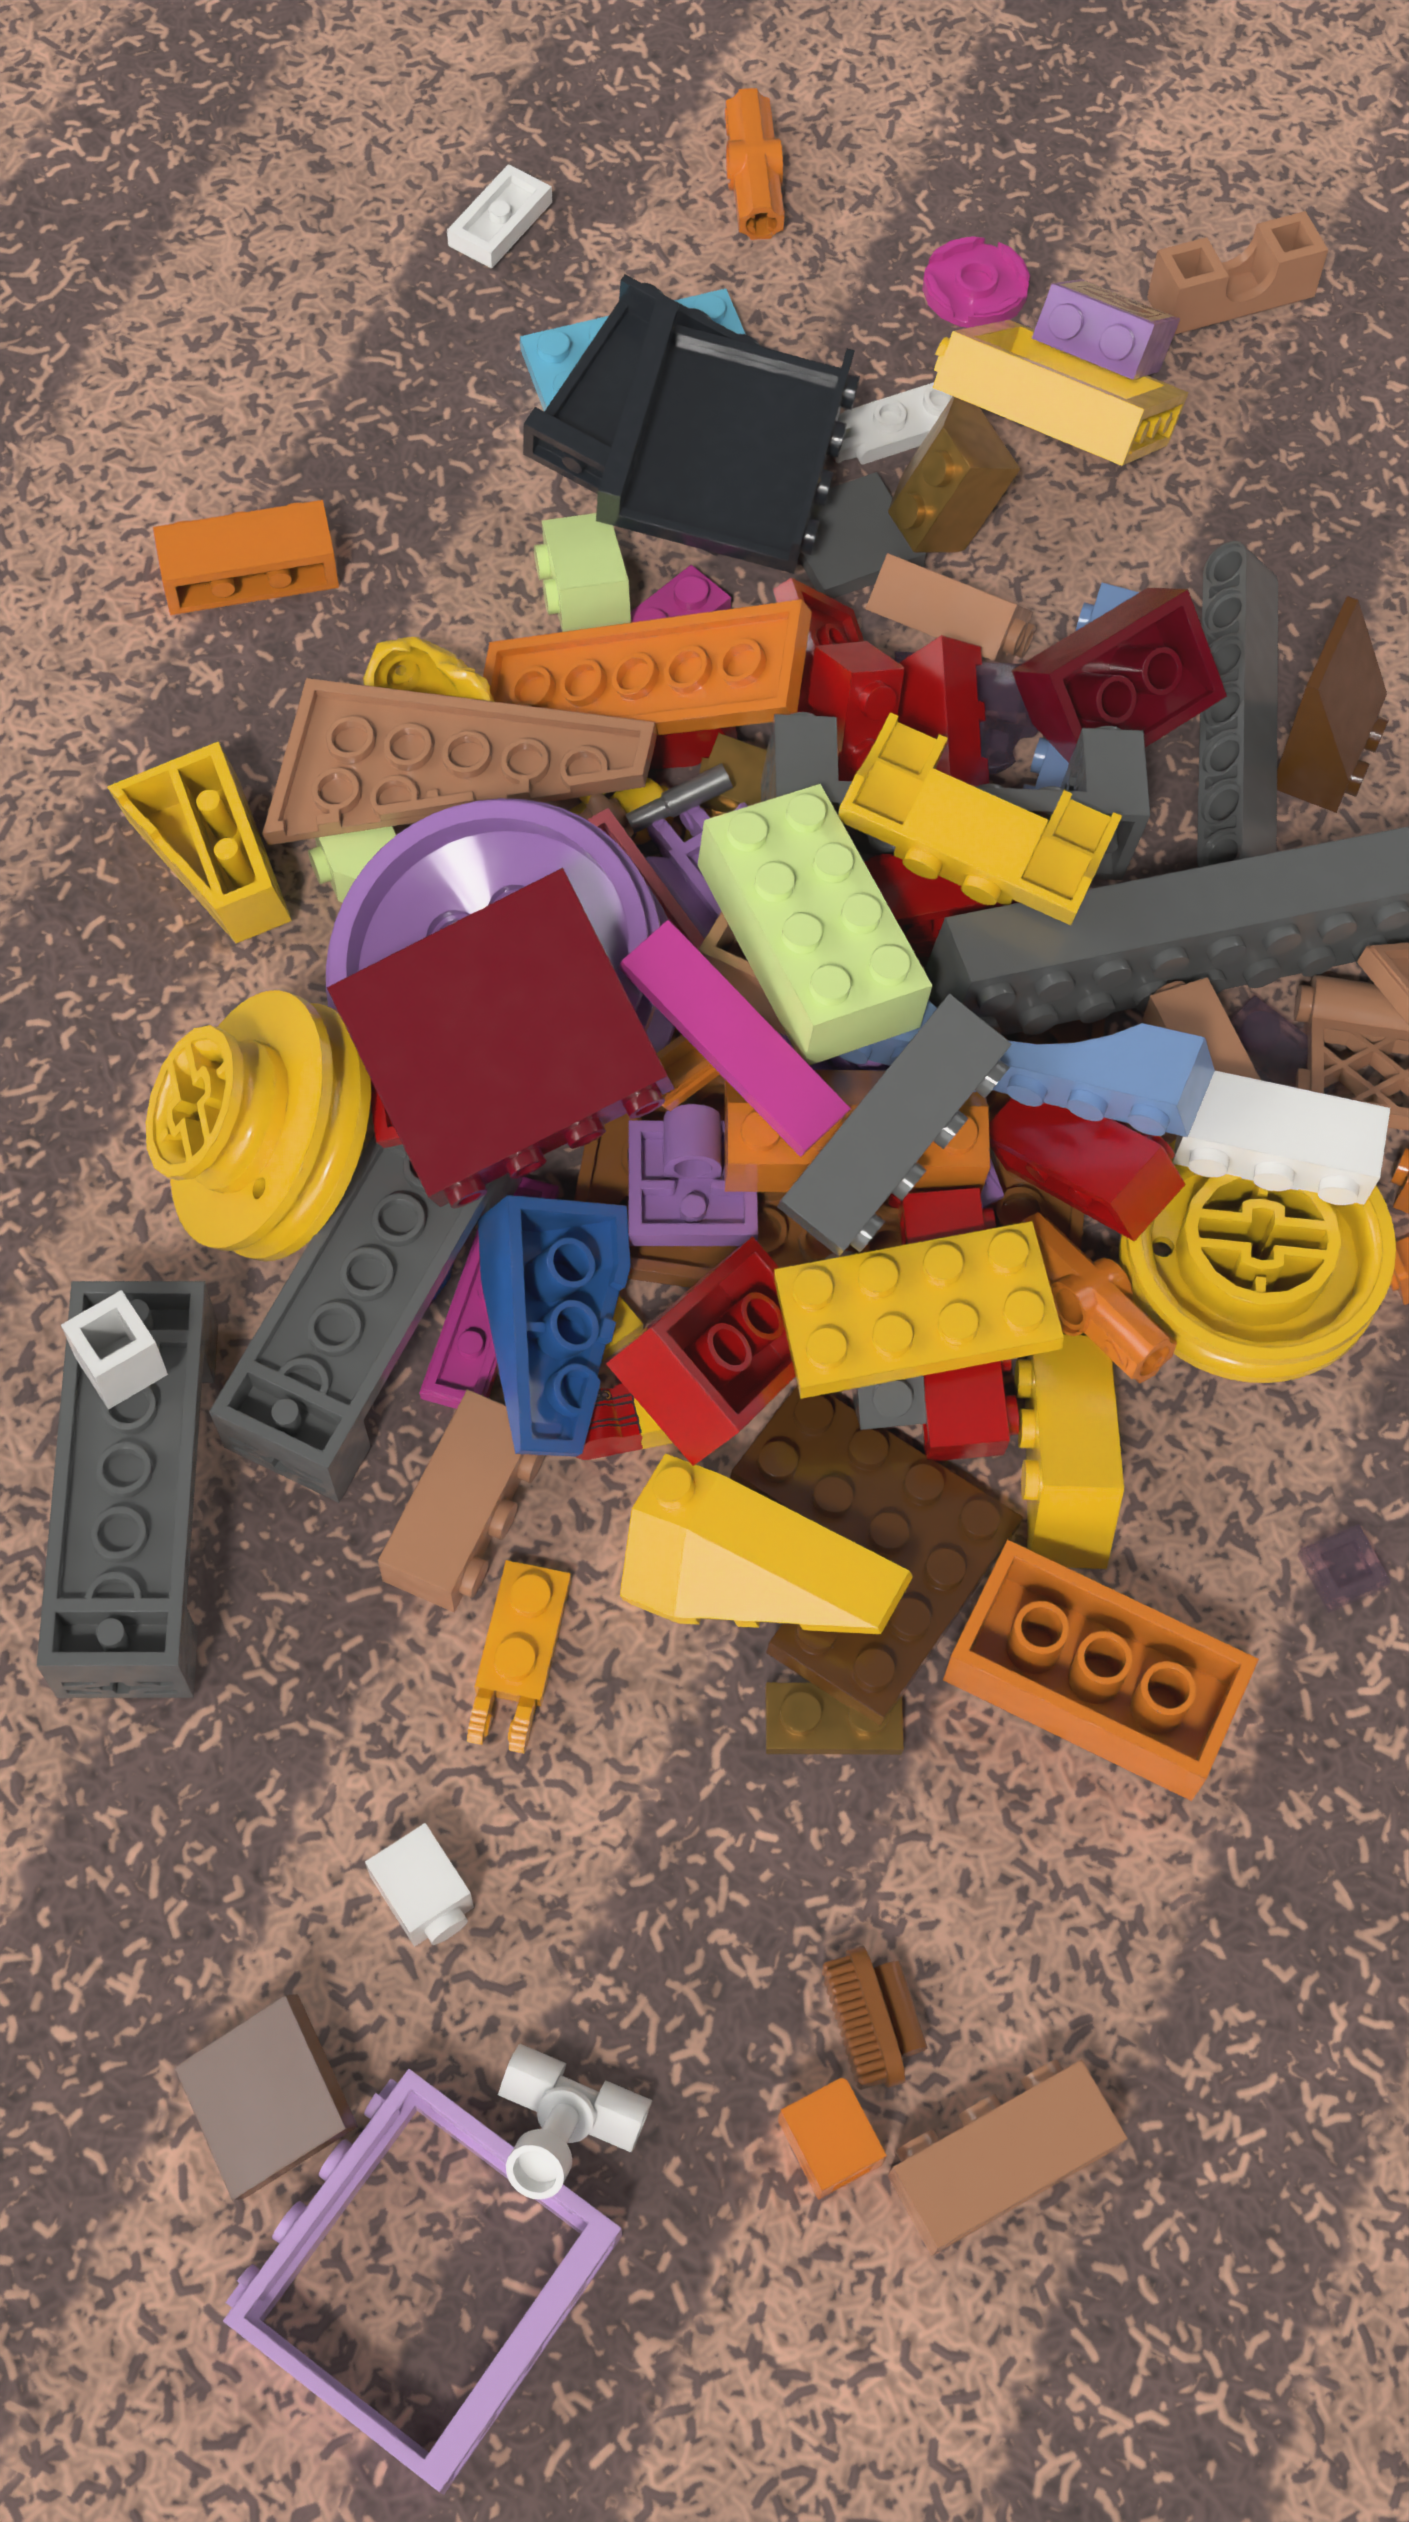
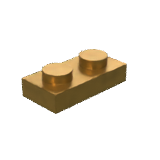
[765,1682,904,1755]

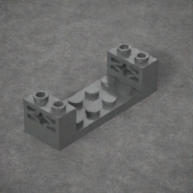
[761,712,1150,880]
[209,1133,522,1503]
[37,1281,219,1698]

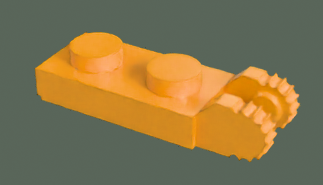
[467,1560,571,1754]

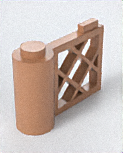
[1294,975,1409,1131]

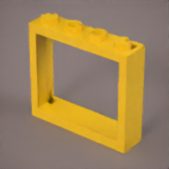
[932,320,1189,466]

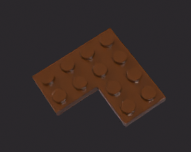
[730,1385,1023,1726]

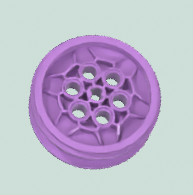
[326,798,675,1145]

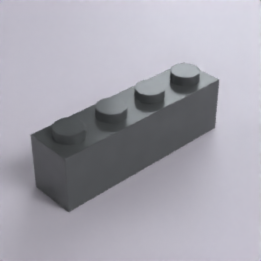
[777,993,1012,1257]

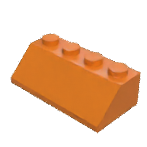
[725,1070,990,1194]

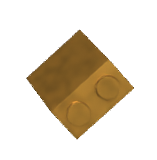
[888,396,1020,553]

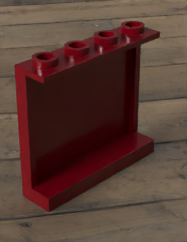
[327,868,674,1209]

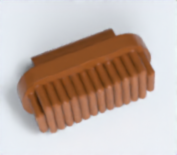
[821,1946,928,2090]

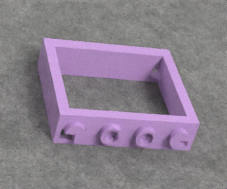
[223,2069,622,2495]

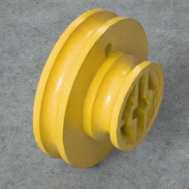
[145,990,371,1262]
[1119,1140,1396,1383]

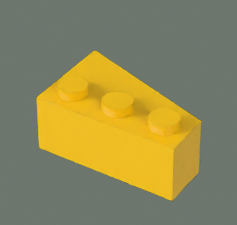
[107,741,292,944]
[1014,1334,1124,1569]

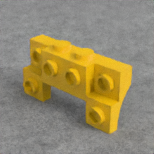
[838,713,1122,926]

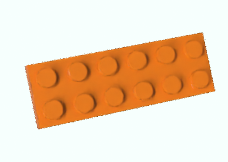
[483,599,812,735]

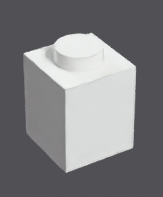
[61,1290,168,1410]
[365,1823,474,1947]

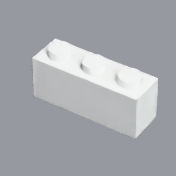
[1172,1071,1390,1205]

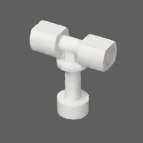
[498,2044,653,2199]

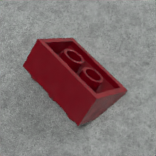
[1011,588,1227,763]

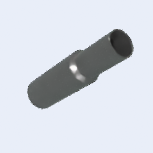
[625,763,733,833]

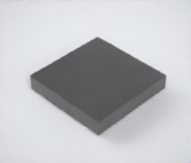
[799,472,926,599]

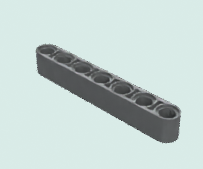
[1197,541,1278,868]

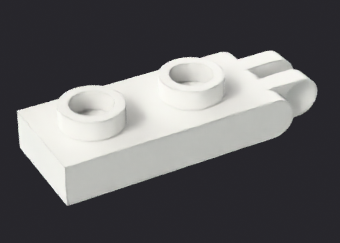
[834,382,952,465]

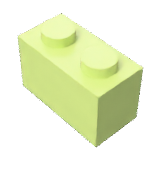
[534,513,631,632]

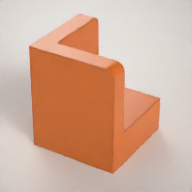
[778,2078,887,2200]

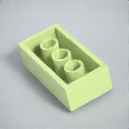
[698,784,932,1065]

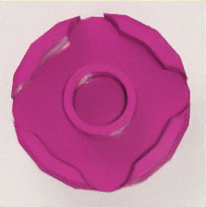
[922,236,1030,328]

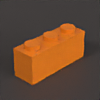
[153,500,339,615]

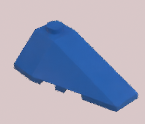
[478,1195,630,1457]

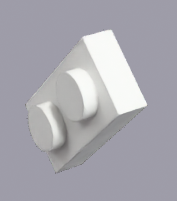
[447,164,552,268]

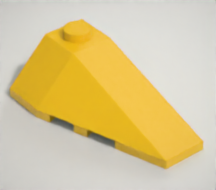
[620,1453,913,1634]

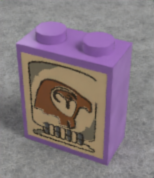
[1032,279,1180,380]

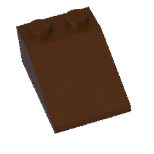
[1277,596,1389,813]

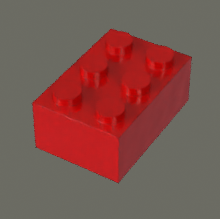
[606,1236,796,1466]

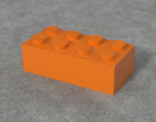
[943,1539,1259,1801]

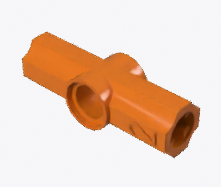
[725,88,785,240]
[1021,1212,1177,1384]

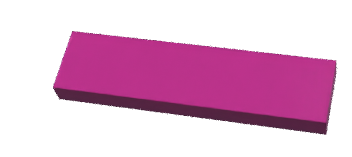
[618,920,851,1157]
[419,1177,559,1409]

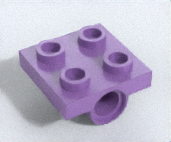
[629,1104,758,1246]

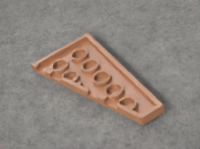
[262,678,657,845]

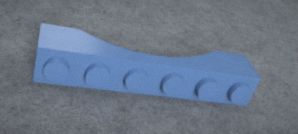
[839,1000,1215,1137]

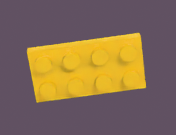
[774,1221,1064,1399]

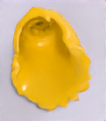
[363,637,495,702]

